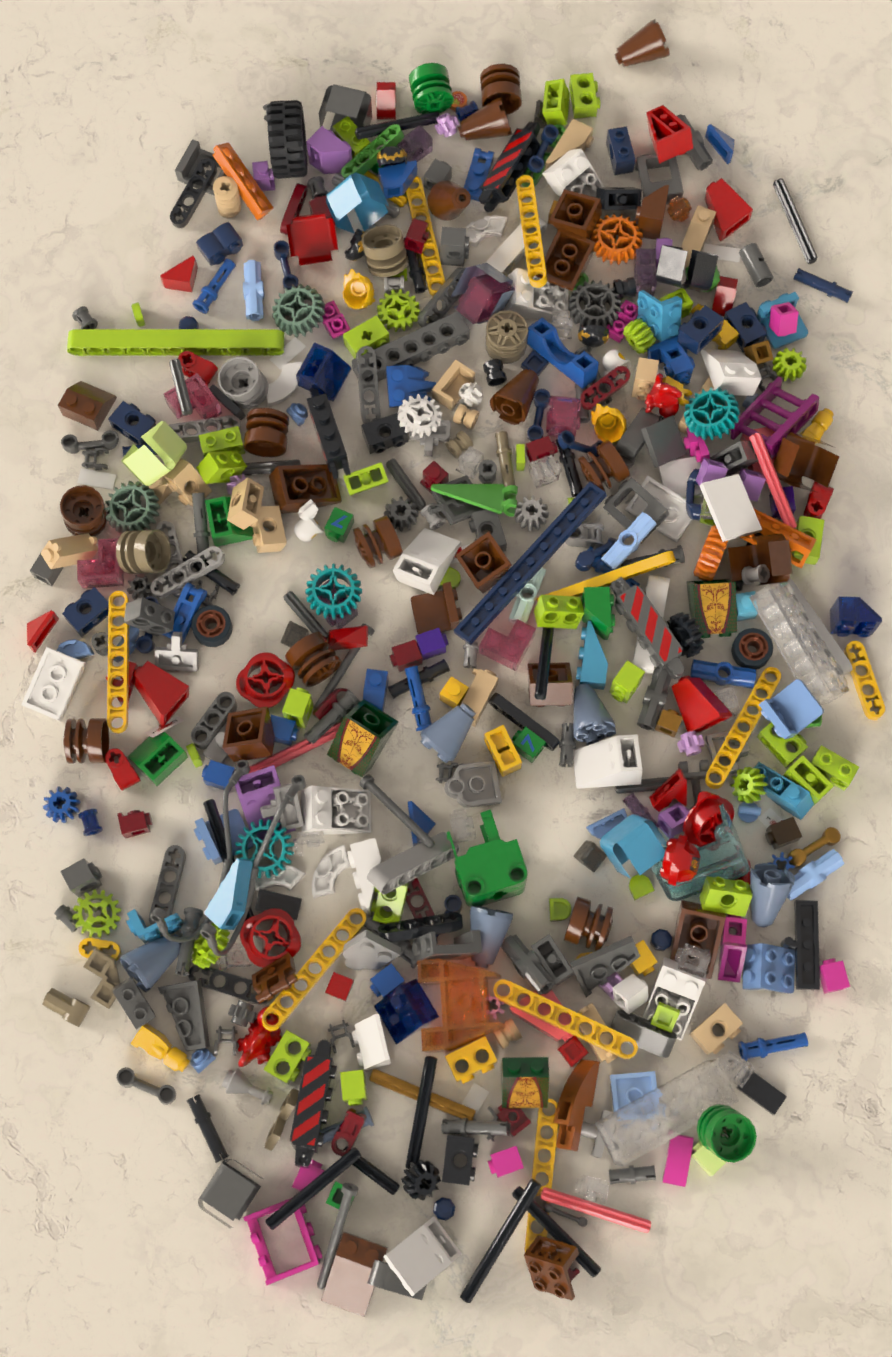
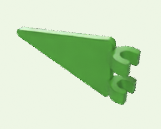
[431,484,518,516]

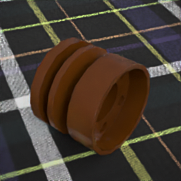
[480,64,522,115]
[244,408,289,458]
[578,440,630,491]
[60,485,107,536]
[353,515,403,569]
[285,632,342,687]
[63,718,110,764]
[563,896,613,951]

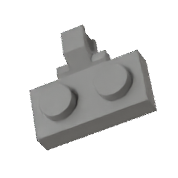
[409,420,451,456]
[155,632,198,672]
[705,731,750,777]
[260,783,304,830]

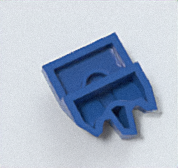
[386,365,436,408]

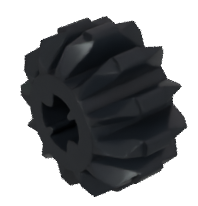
[401,1159,441,1201]

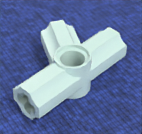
[508,567,546,627]

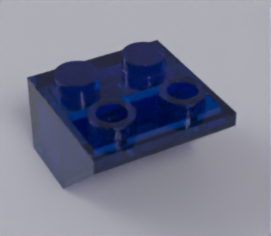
[296,342,351,402]
[830,596,882,637]
[374,978,439,1045]

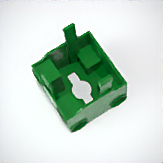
[447,810,528,908]

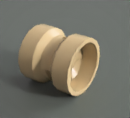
[453,404,480,430]
[492,1018,522,1049]

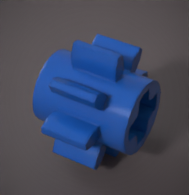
[767,852,795,872]

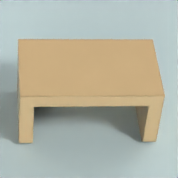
[432,359,475,411]

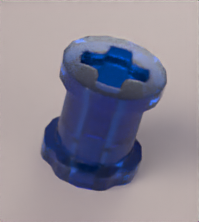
[455,100,479,122]
[78,809,103,836]

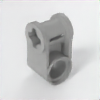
[565,523,604,549]

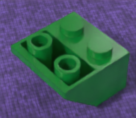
[205,496,254,547]
[581,587,615,640]
[127,732,188,786]

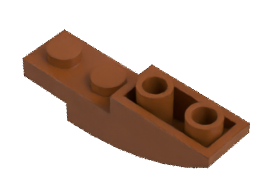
[553,1059,600,1152]

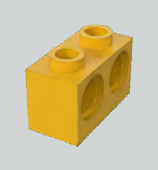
[484,725,522,777]
[445,1036,497,1084]

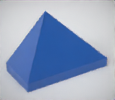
[705,124,735,165]
[408,801,436,847]

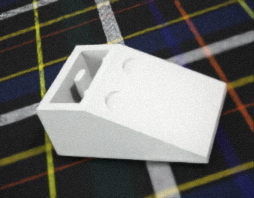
[542,149,604,198]
[504,268,568,320]
[393,528,461,595]
[573,734,643,788]
[301,785,371,835]
[347,838,382,915]
[642,957,706,1041]
[384,1216,462,1296]

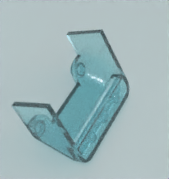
[651,804,749,901]

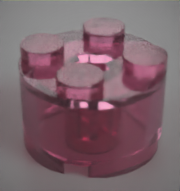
[546,395,581,437]

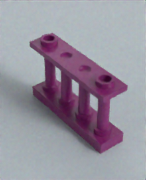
[730,376,819,460]

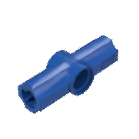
[690,659,756,689]

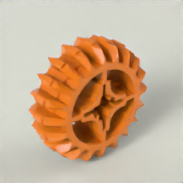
[590,213,643,266]
[694,525,729,581]

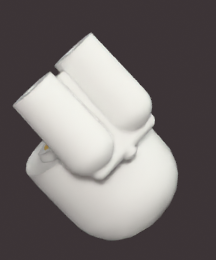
[602,350,632,389]
[294,499,324,542]

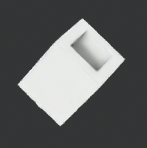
[612,973,649,1015]

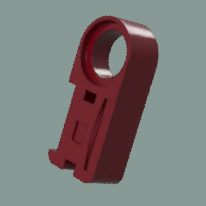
[312,688,348,720]
[331,1108,367,1156]

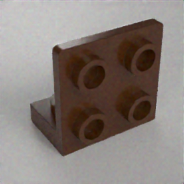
[524,1235,579,1301]

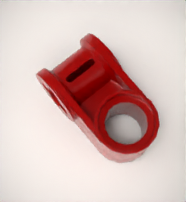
[178,351,218,386]
[803,481,834,519]
[105,748,141,791]

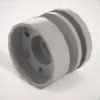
[218,357,269,409]

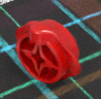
[236,652,295,708]
[683,791,734,851]
[240,908,301,968]

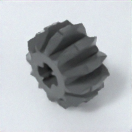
[384,496,419,532]

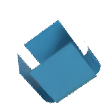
[326,173,389,233]
[600,814,667,879]

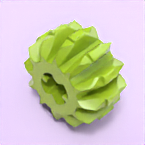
[623,319,656,354]
[772,347,807,382]
[729,767,768,804]

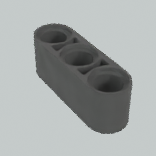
[616,408,661,461]
[191,692,237,749]
[610,1010,677,1058]
[367,1260,427,1300]

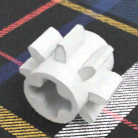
[459,382,483,408]

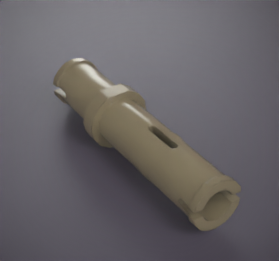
[495,431,515,487]

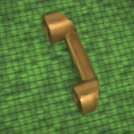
[786,827,841,868]

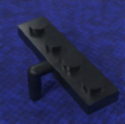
[780,900,820,990]

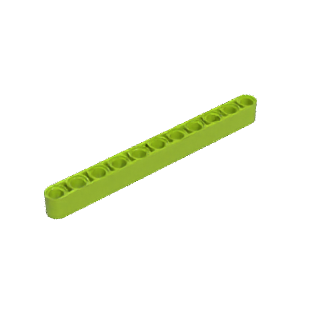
[67,329,285,356]

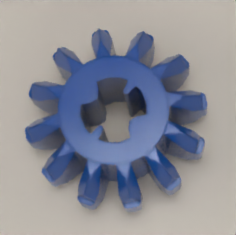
[43,786,81,823]

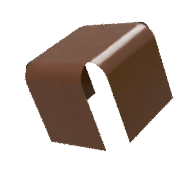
[773,432,840,493]
[728,534,793,588]

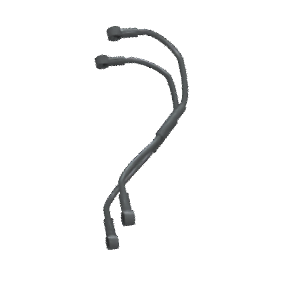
[150,760,306,957]

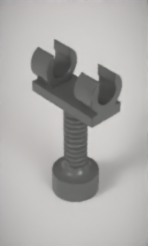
[678,760,710,810]

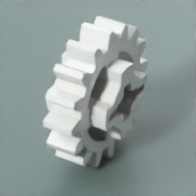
[397,394,442,438]

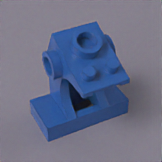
[647,335,695,385]

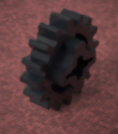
[667,612,704,658]

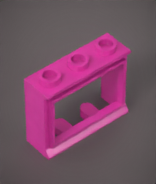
[243,1198,323,1286]

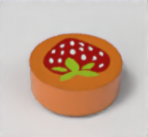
[450,91,467,112]

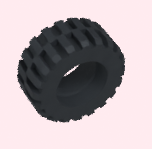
[267,100,308,179]

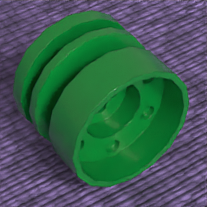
[409,63,453,114]
[697,1104,757,1163]

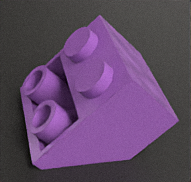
[306,126,352,174]

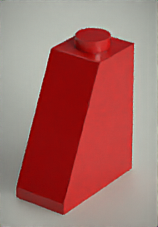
[705,178,753,242]
[134,661,189,726]
[671,675,732,733]

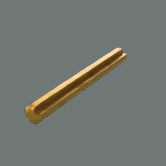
[369,1069,476,1121]

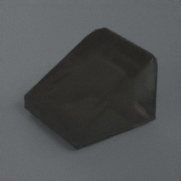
[534,100,548,129]
[281,621,309,648]
[574,840,607,872]

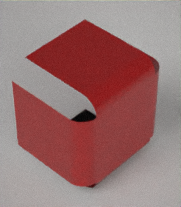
[286,212,339,265]

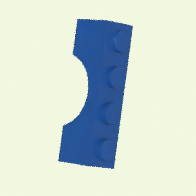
[527,318,599,389]

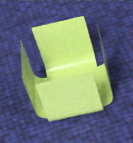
[121,421,187,486]

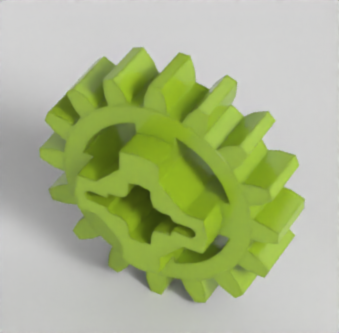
[377,289,420,332]
[73,889,121,938]
[192,922,230,969]

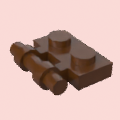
[251,953,298,1003]

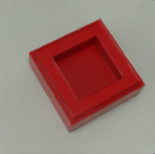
[325,972,354,1001]
[557,1036,589,1067]

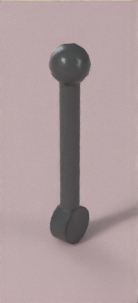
[544,1203,588,1227]

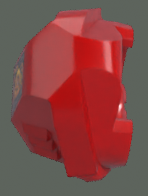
[660,835,701,886]

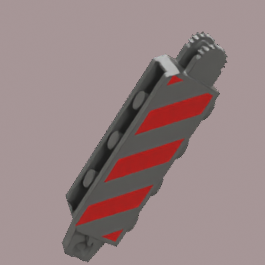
[611,577,685,680]

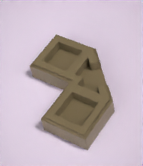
[83,947,120,1009]
[264,1088,299,1151]

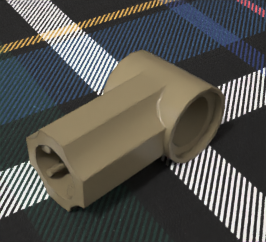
[42,988,90,1027]

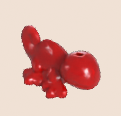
[645,373,682,418]
[237,1005,282,1067]

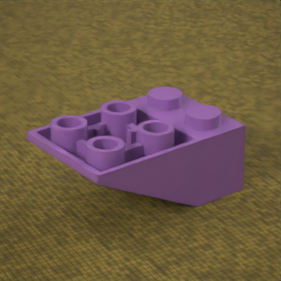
[235,765,296,843]

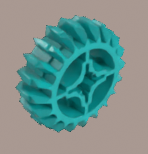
[684,387,740,441]
[305,563,362,620]
[235,819,294,878]

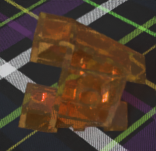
[417,959,505,1053]

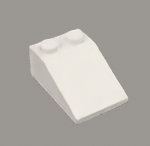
[701,349,762,396]
[352,1014,391,1071]

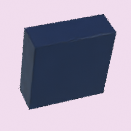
[521,350,549,376]

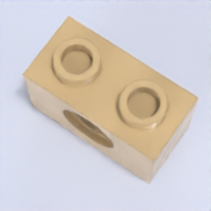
[631,357,659,401]
[164,458,212,507]
[227,477,264,530]
[250,506,287,553]
[689,1003,743,1055]

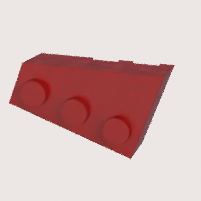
[646,105,693,163]

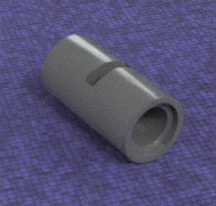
[739,243,773,287]

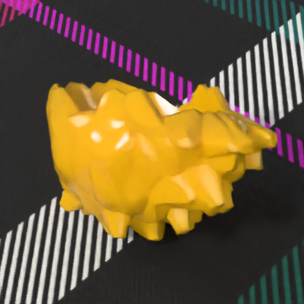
[343,269,376,310]
[591,404,627,443]

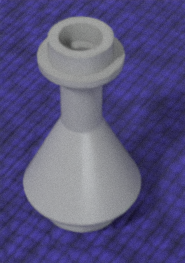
[222,1068,274,1105]

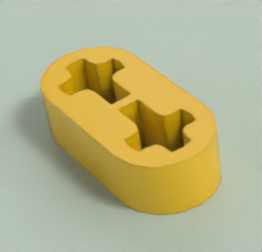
[78,938,122,961]

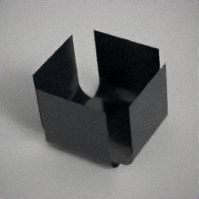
[656,245,718,291]

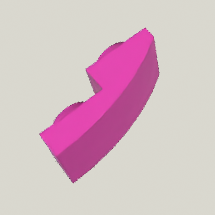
[322,300,351,339]
[606,300,638,343]
[683,428,710,464]
[662,1133,694,1187]

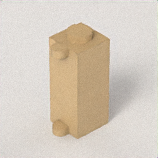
[41,533,99,569]
[453,669,499,727]
[577,1003,619,1064]

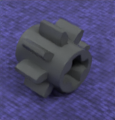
[127,575,152,600]
[228,1000,257,1027]

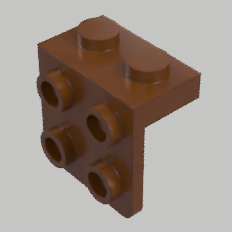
[411,582,462,634]

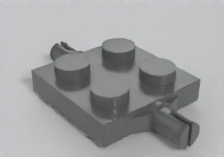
[427,475,484,525]

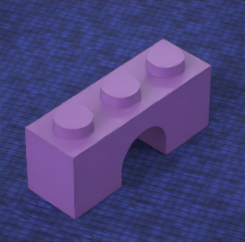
[696,458,766,502]

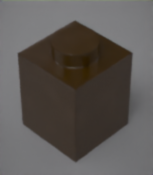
[765,817,802,850]

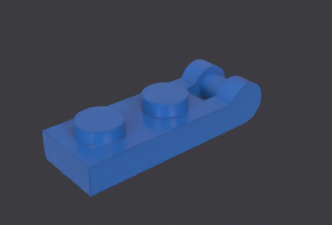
[464,148,495,201]
[162,582,207,644]

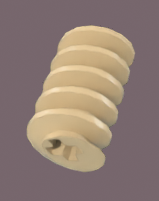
[213,176,242,218]

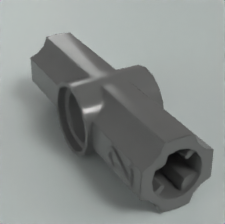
[677,114,713,171]
[637,666,672,731]
[501,935,555,995]

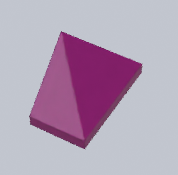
[718,942,747,983]

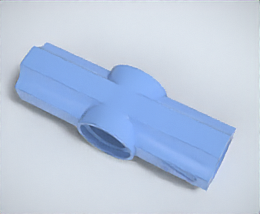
[243,260,264,321]
[601,512,656,570]
[787,849,844,901]

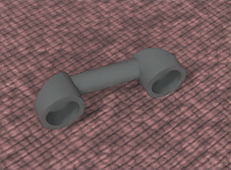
[61,430,119,454]
[117,1067,176,1105]

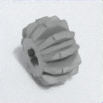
[515,496,549,531]

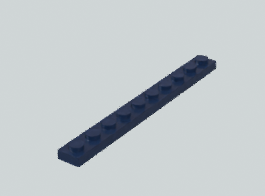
[454,482,606,645]

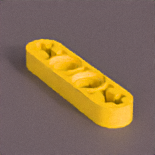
[844,641,885,720]

